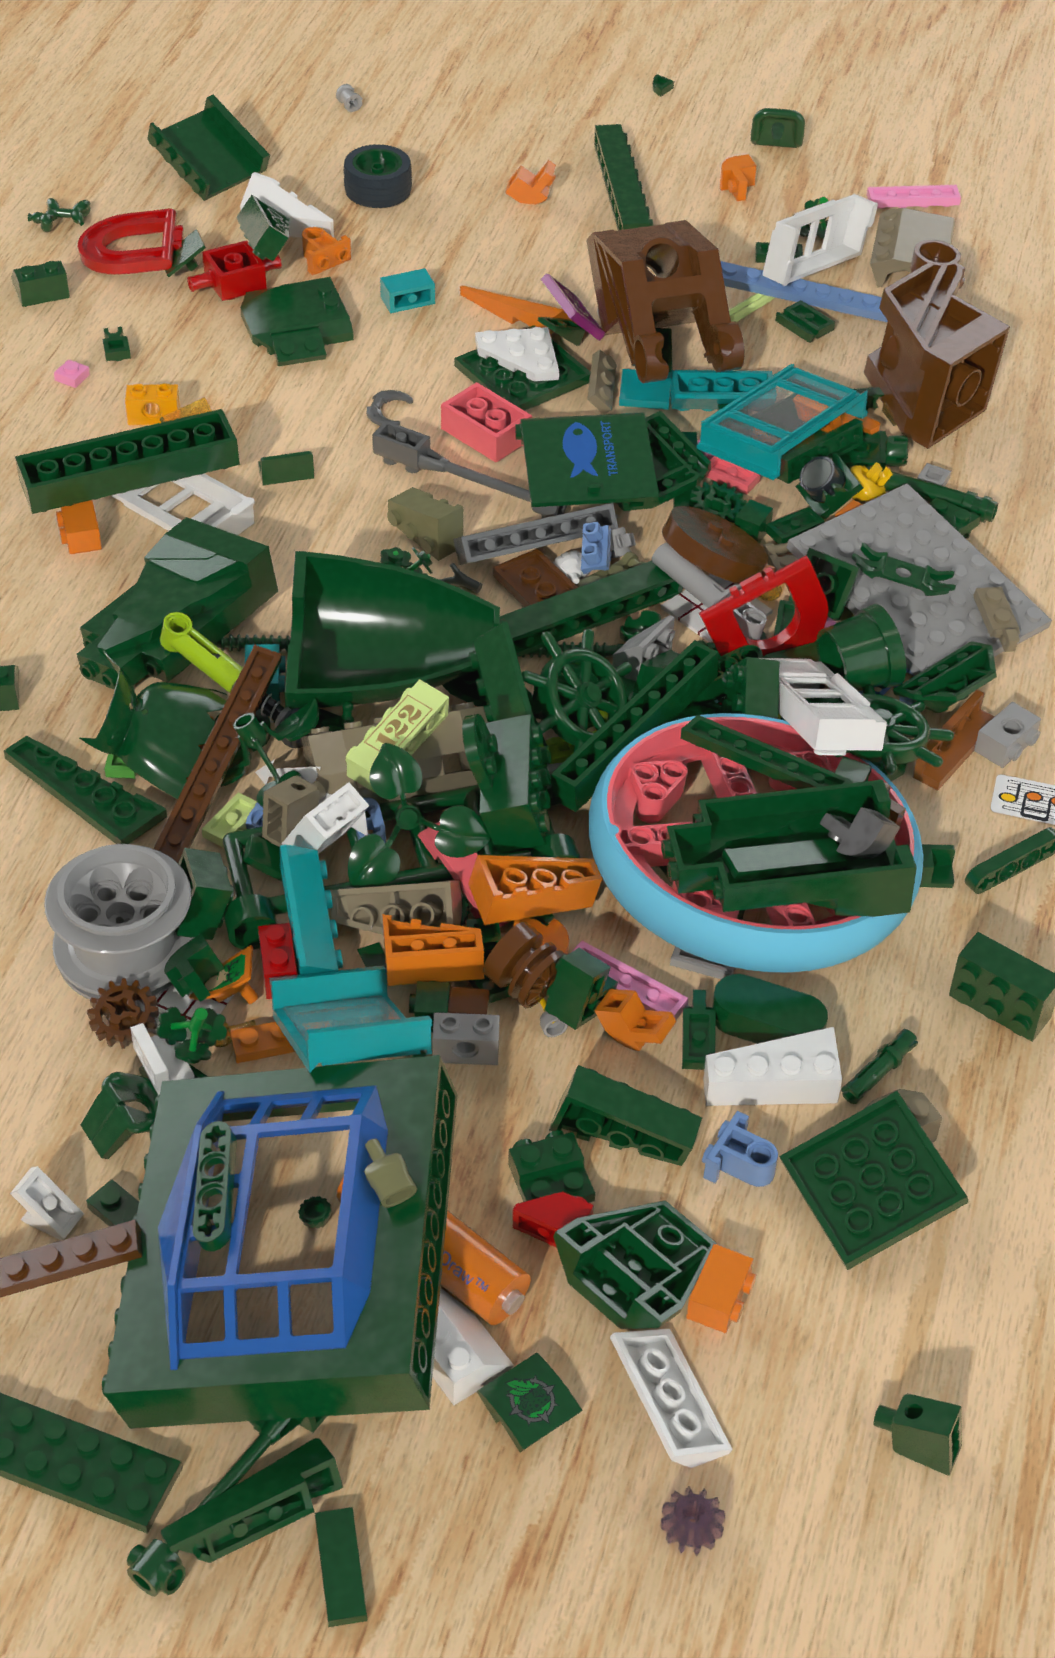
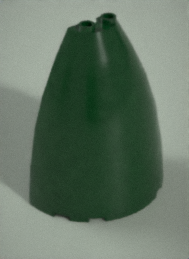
[285,551,505,708]

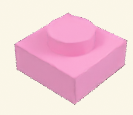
[54,359,90,388]

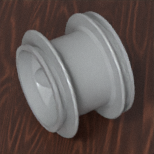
[44,844,195,999]

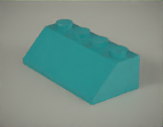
[670,370,777,412]
[280,845,343,975]

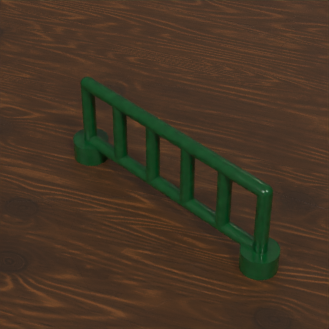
[223,785,581,950]

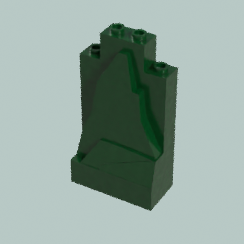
[76,517,279,689]
[661,780,917,917]

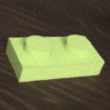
[202,792,257,848]

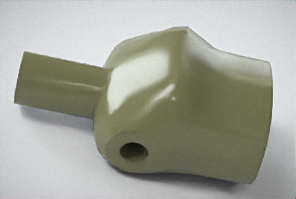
[364,1139,417,1208]

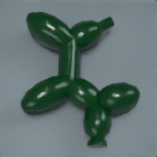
[28,198,91,232]

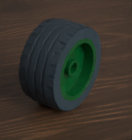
[343,144,412,208]

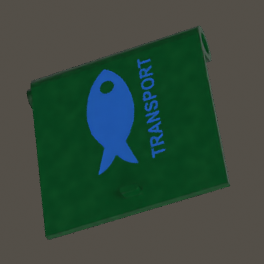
[515,412,659,507]

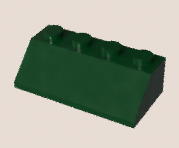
[469,622,536,726]

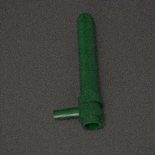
[866,465,998,538]

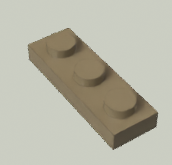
[587,350,617,414]

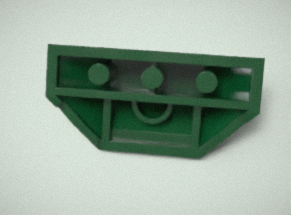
[893,641,997,713]

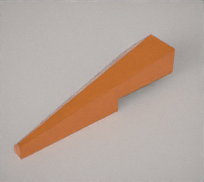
[460,285,578,335]

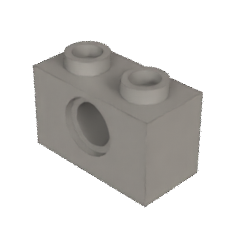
[974,702,1041,768]
[432,1013,500,1065]

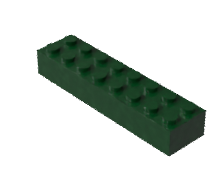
[15,409,240,514]

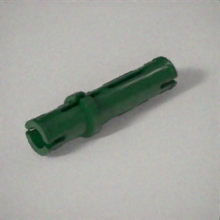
[841,1029,918,1104]

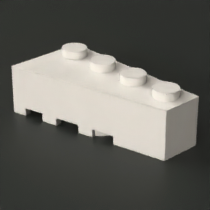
[703,1027,842,1106]

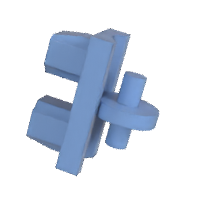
[581,522,612,574]

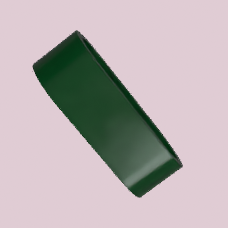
[712,974,828,1044]

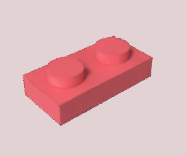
[705,456,761,495]

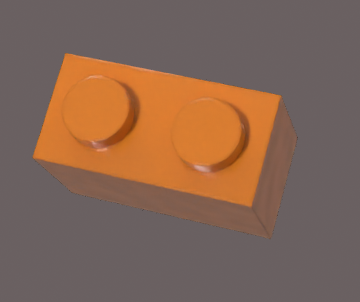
[56,500,102,554]
[686,1244,756,1333]

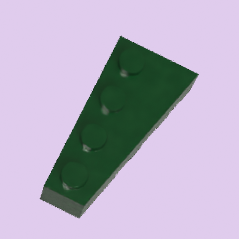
[549,1065,702,1166]

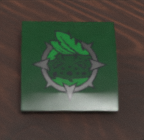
[477,1352,583,1452]

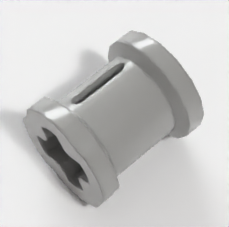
[336,84,362,112]

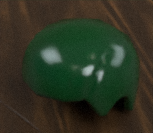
[620,610,661,643]

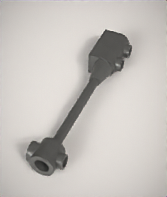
[372,420,567,519]

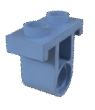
[702,1111,778,1187]

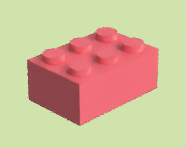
[441,382,532,462]

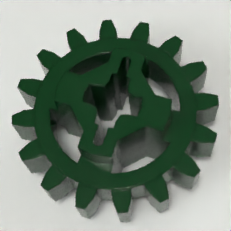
[689,481,747,524]

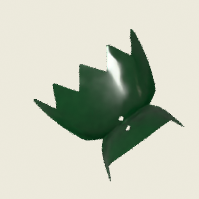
[79,651,227,799]

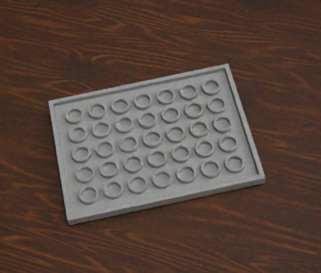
[786,484,1052,676]

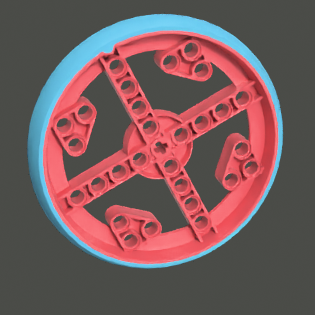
[589,713,923,973]

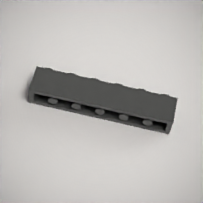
[453,503,618,565]

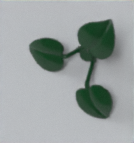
[220,698,319,807]
[348,743,491,886]

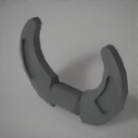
[367,390,413,426]

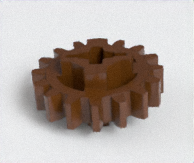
[87,978,160,1049]

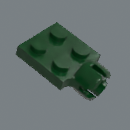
[840,431,908,469]

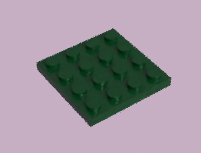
[454,325,591,411]
[779,1091,969,1270]

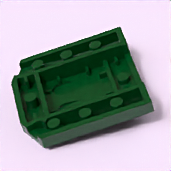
[240,277,354,355]
[616,411,711,511]

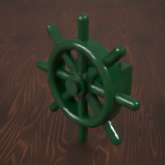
[522,628,632,752]
[818,685,954,781]

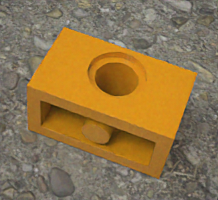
[125,383,180,425]

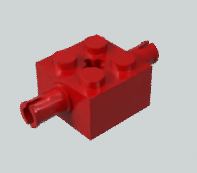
[187,240,282,301]

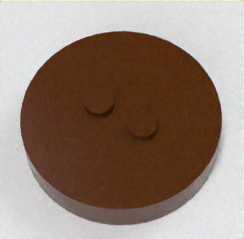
[662,506,768,583]

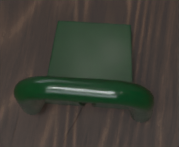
[750,108,805,148]
[80,1072,158,1159]

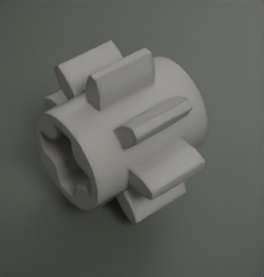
[610,527,636,558]

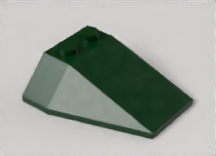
[553,1200,717,1329]

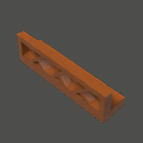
[913,689,995,791]

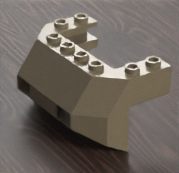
[302,702,488,804]

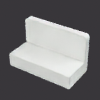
[130,1023,195,1095]

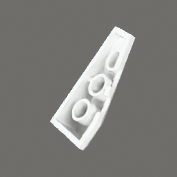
[240,172,334,238]

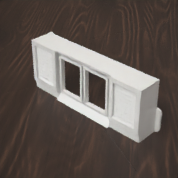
[762,194,878,286]
[111,473,255,535]
[759,658,887,755]

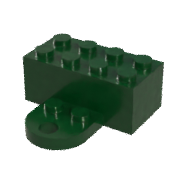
[462,714,552,853]

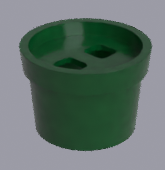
[817,604,906,691]

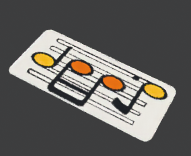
[991,774,1055,825]

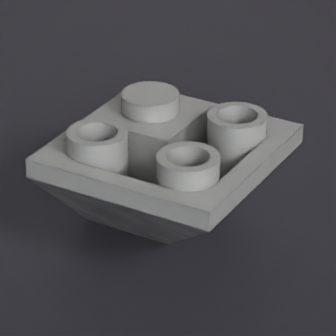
[612,615,675,681]

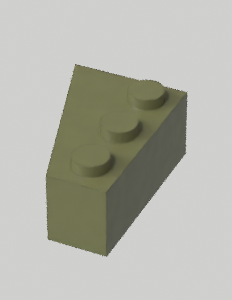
[387,487,463,561]

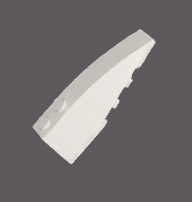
[433,1288,514,1405]

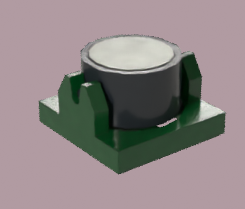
[795,452,863,520]

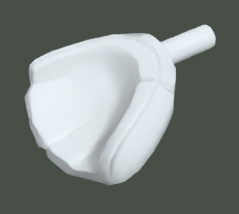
[552,550,589,584]

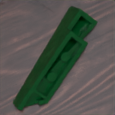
[160,1438,343,1563]

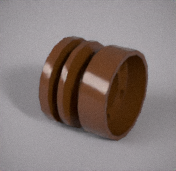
[483,922,565,1009]

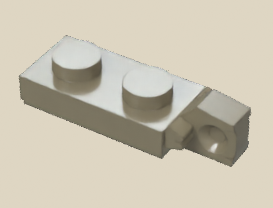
[973,587,1020,652]

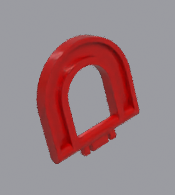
[78,208,184,275]
[699,555,828,657]

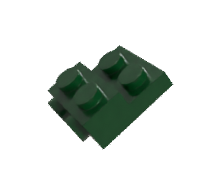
[508,1130,595,1203]

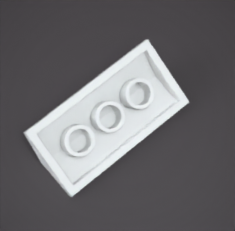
[610,1329,733,1468]

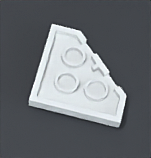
[475,327,559,381]

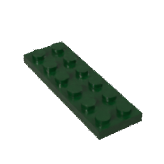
[0,1393,182,1534]

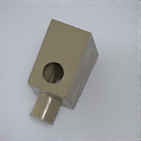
[262,776,326,847]

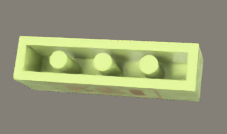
[345,679,449,793]

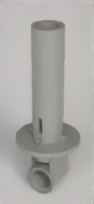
[652,543,767,640]

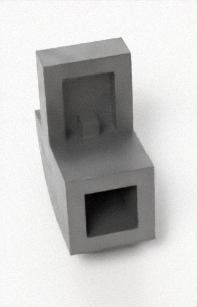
[820,807,900,859]

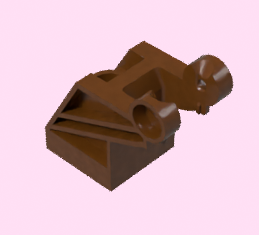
[586,220,745,383]
[864,240,1010,449]

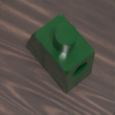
[874,1394,962,1476]

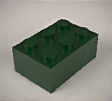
[949,932,1055,1042]

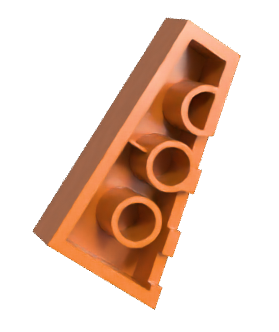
[468,855,603,925]

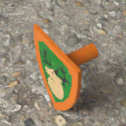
[188,945,259,1004]

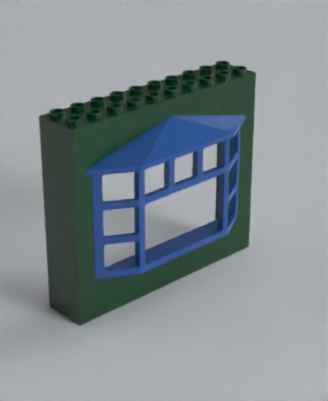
[102,1055,458,1429]

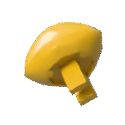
[850,462,893,502]

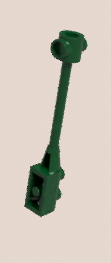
[127,1416,327,1597]

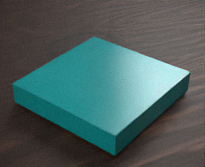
[619,369,672,410]

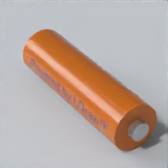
[337,1177,531,1325]

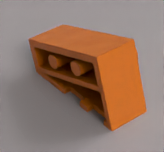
[382,914,484,986]

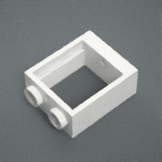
[282,782,369,854]

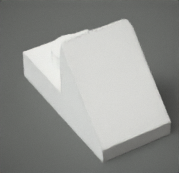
[10,1166,84,1240]

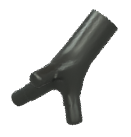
[440,563,482,593]

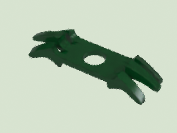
[852,543,956,596]

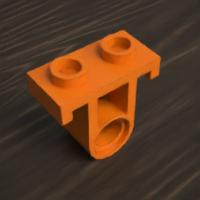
[302,227,351,275]

